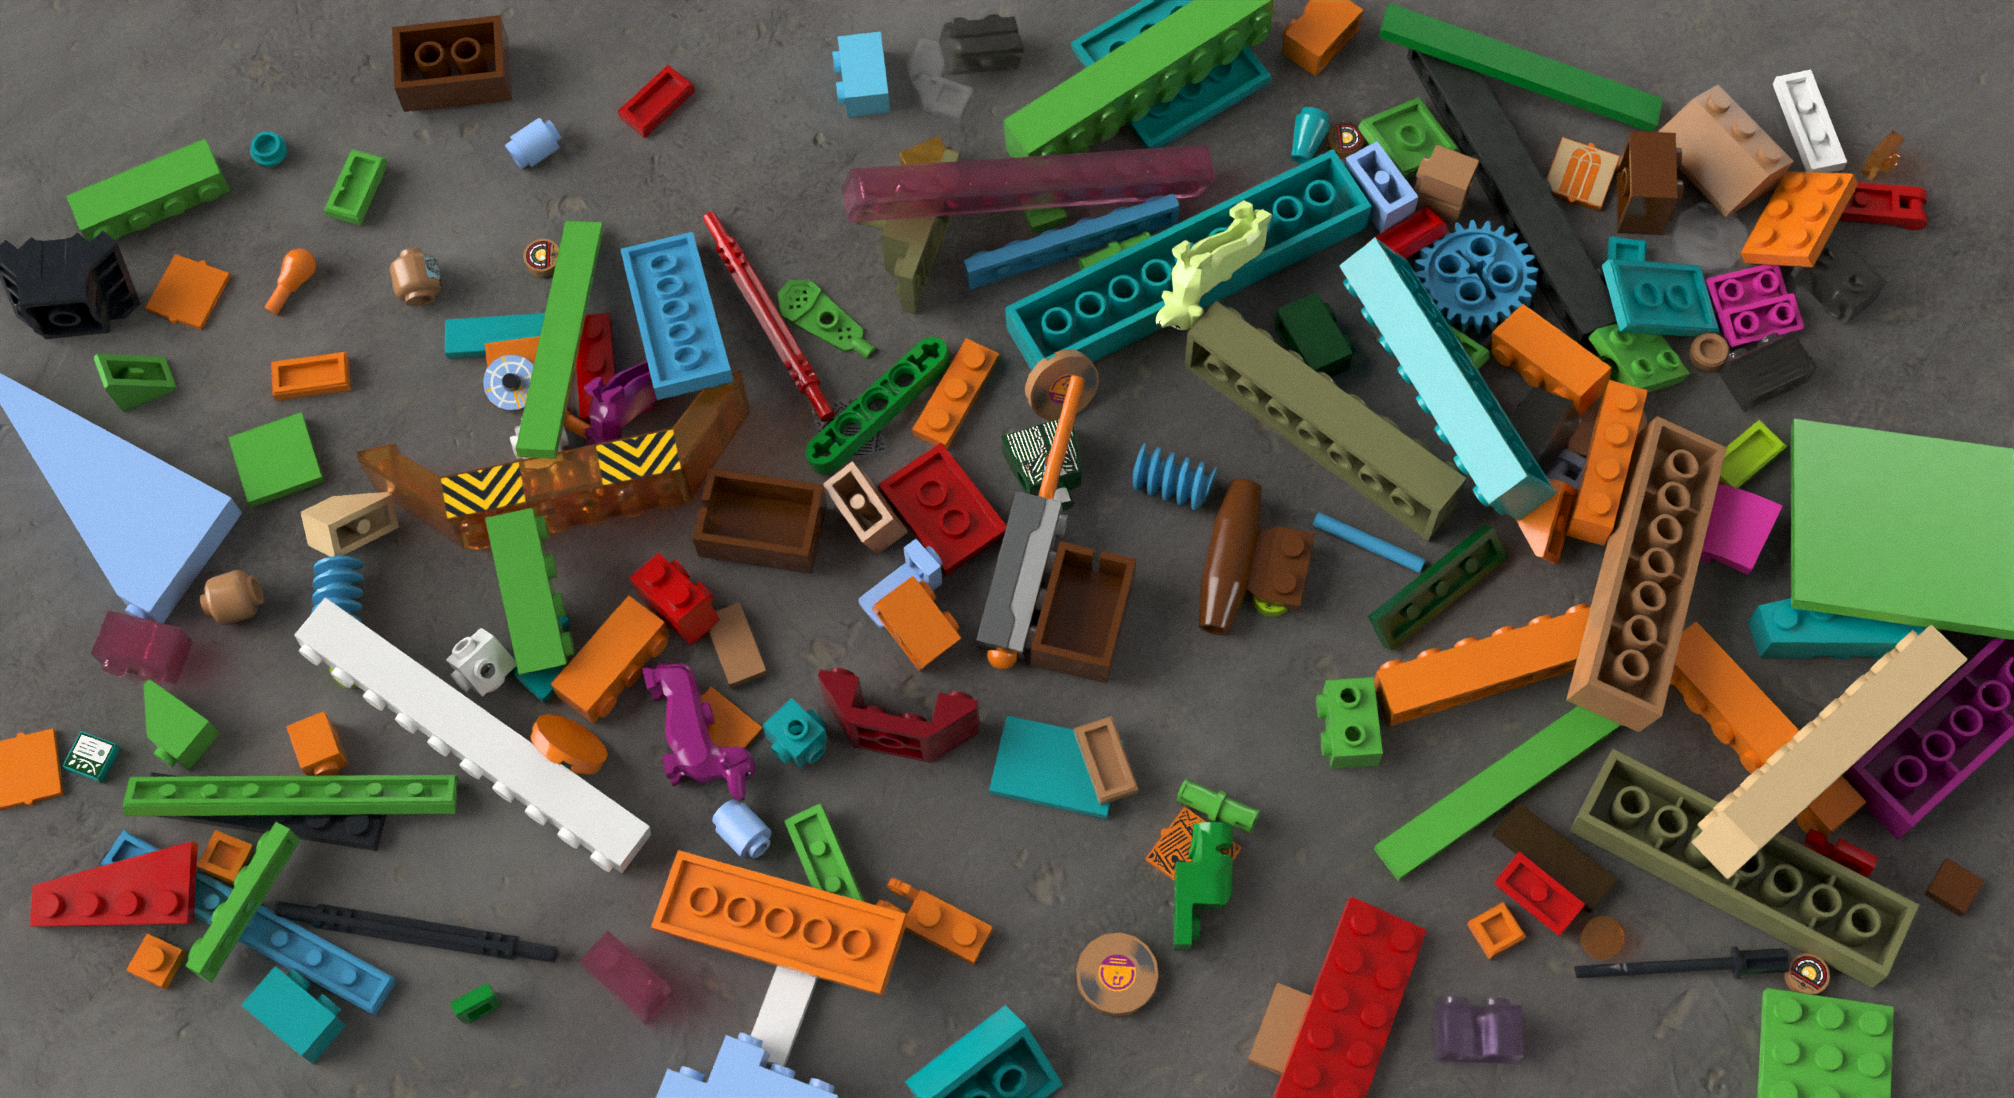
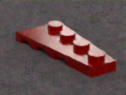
[30,841,198,928]

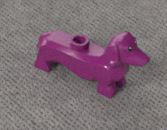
[578,358,657,466]
[643,662,756,801]

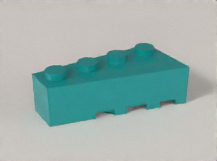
[1747,598,1927,660]

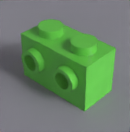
[1316,677,1383,769]

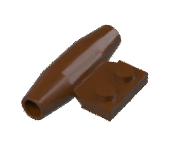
[1199,479,1316,635]

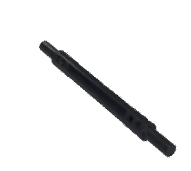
[275,901,558,963]

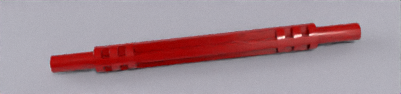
[703,211,835,422]

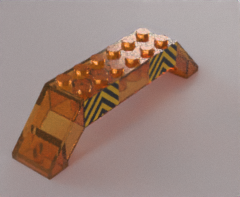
[357,371,751,550]

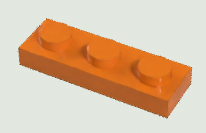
[912,338,1000,449]

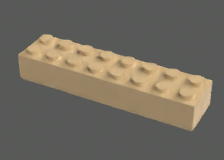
[1692,624,1968,879]

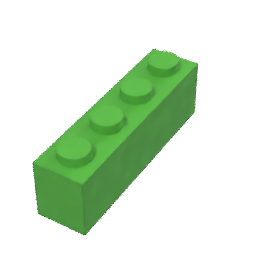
[66,139,230,242]
[485,508,575,675]

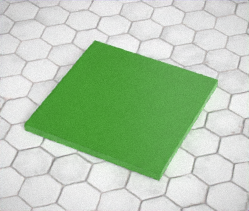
[1791,419,2014,640]

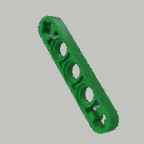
[805,337,951,475]

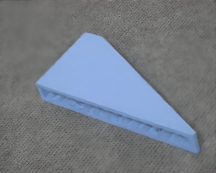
[0,373,242,626]

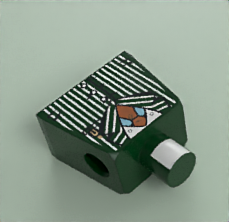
[1001,419,1082,511]

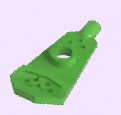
[778,280,876,359]

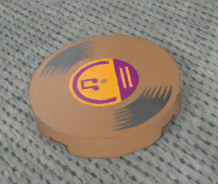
[1025,350,1099,421]
[1076,932,1159,1017]

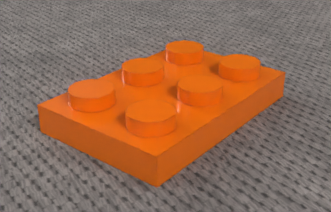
[1740,172,1858,267]

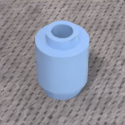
[505,118,562,169]
[712,799,772,859]

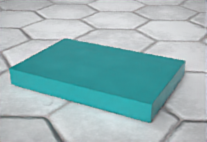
[1602,259,1719,337]
[989,716,1124,820]

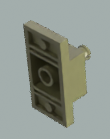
[856,149,962,315]

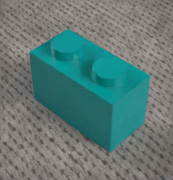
[241,966,346,1064]

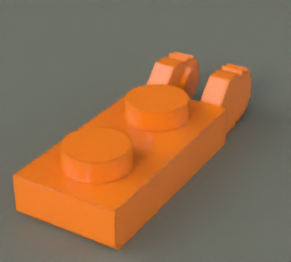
[876,877,993,966]

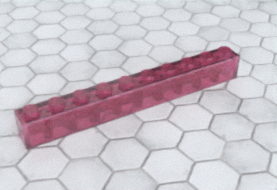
[842,145,1215,223]

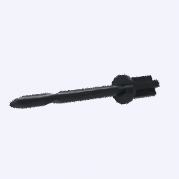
[1574,946,1789,980]

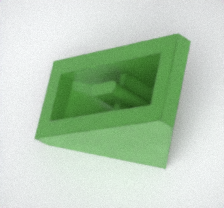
[94,353,176,412]

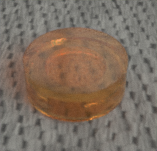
[1580,916,1625,960]

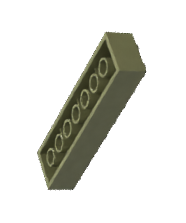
[1184,301,1467,542]
[1569,749,1919,988]

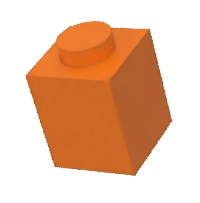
[286,711,349,776]

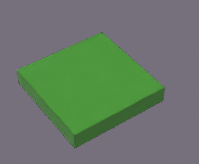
[1358,97,1460,180]
[228,412,325,508]

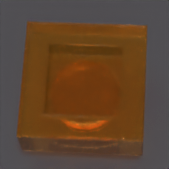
[1861,130,1905,181]

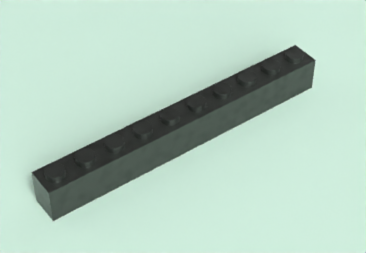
[1407,22,1617,348]

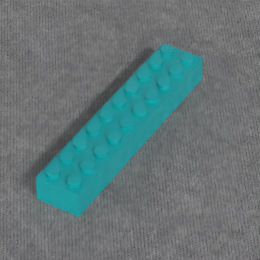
[1005,149,1372,371]

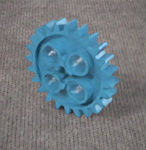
[1415,220,1538,334]

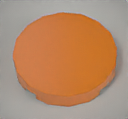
[530,714,608,775]

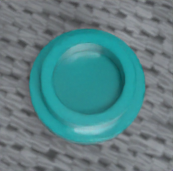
[250,131,288,167]

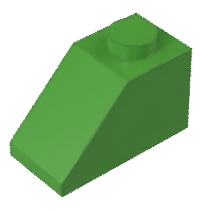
[144,679,221,771]

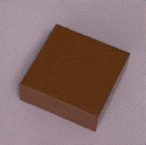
[1924,858,1984,917]

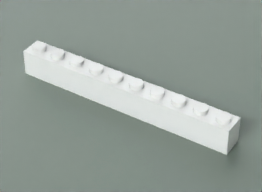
[294,598,651,873]

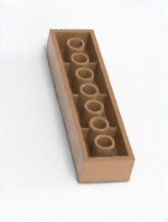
[1566,416,1727,732]

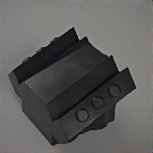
[0,230,141,339]

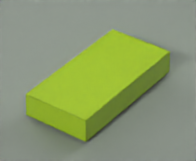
[1718,420,1787,489]

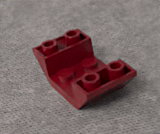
[818,668,980,763]

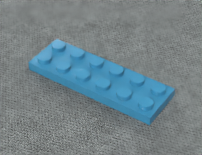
[620,232,733,400]

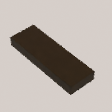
[1492,802,1617,913]

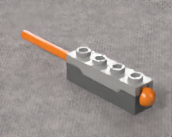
[976,376,1086,670]

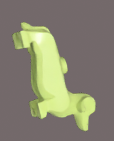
[1156,200,1272,330]

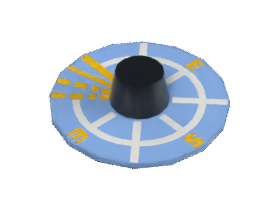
[483,354,534,411]

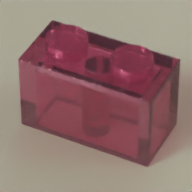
[91,611,194,686]
[579,931,674,1026]

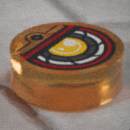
[1327,122,1365,160]

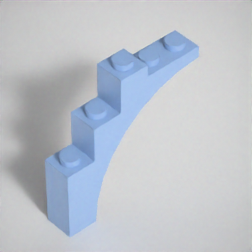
[656,1033,840,1098]

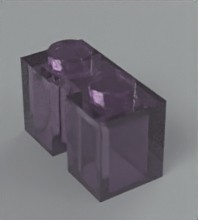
[1432,996,1523,1064]

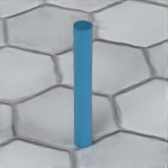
[1313,512,1426,573]

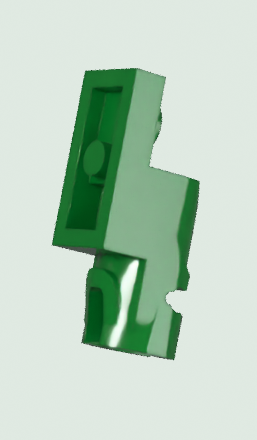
[1173,822,1233,951]

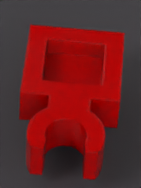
[1800,829,1878,878]

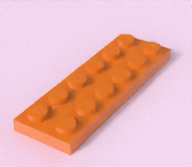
[651,850,909,997]

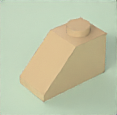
[301,492,399,557]

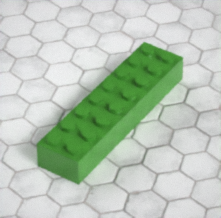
[1003,0,1274,184]

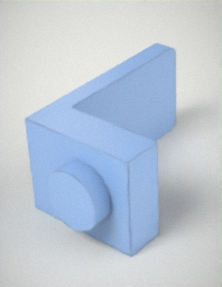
[858,539,943,629]

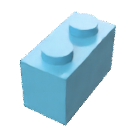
[832,32,890,117]

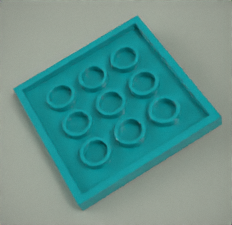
[1071,0,1271,154]

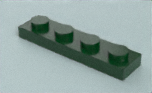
[1367,524,1508,651]

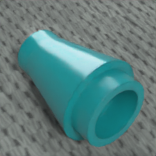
[1290,107,1330,164]

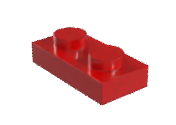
[1493,851,1585,937]

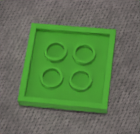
[1757,988,1894,1098]

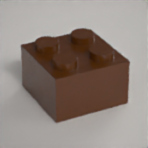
[1616,131,1683,235]

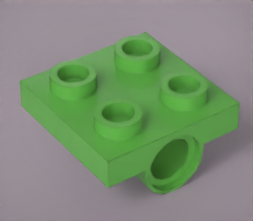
[1588,323,1690,393]

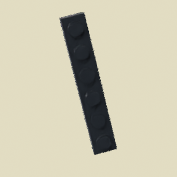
[150,772,387,851]

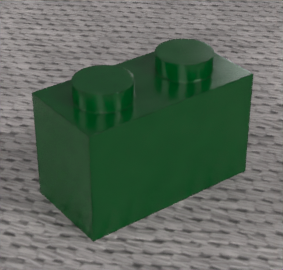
[1274,292,1354,378]

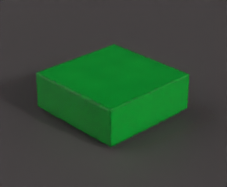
[450,983,501,1025]

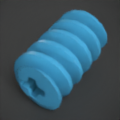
[1133,442,1218,511]
[311,556,364,623]

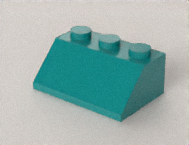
[905,1005,1063,1098]

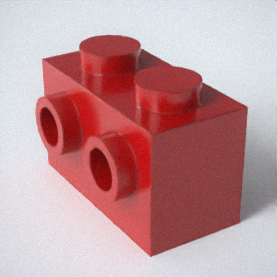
[629,552,720,646]

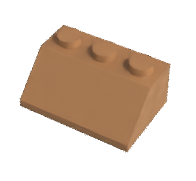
[1658,85,1794,217]

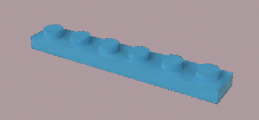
[963,194,1179,290]

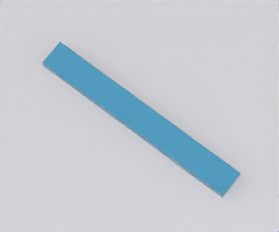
[101,830,397,1017]

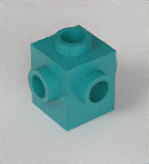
[763,698,828,770]

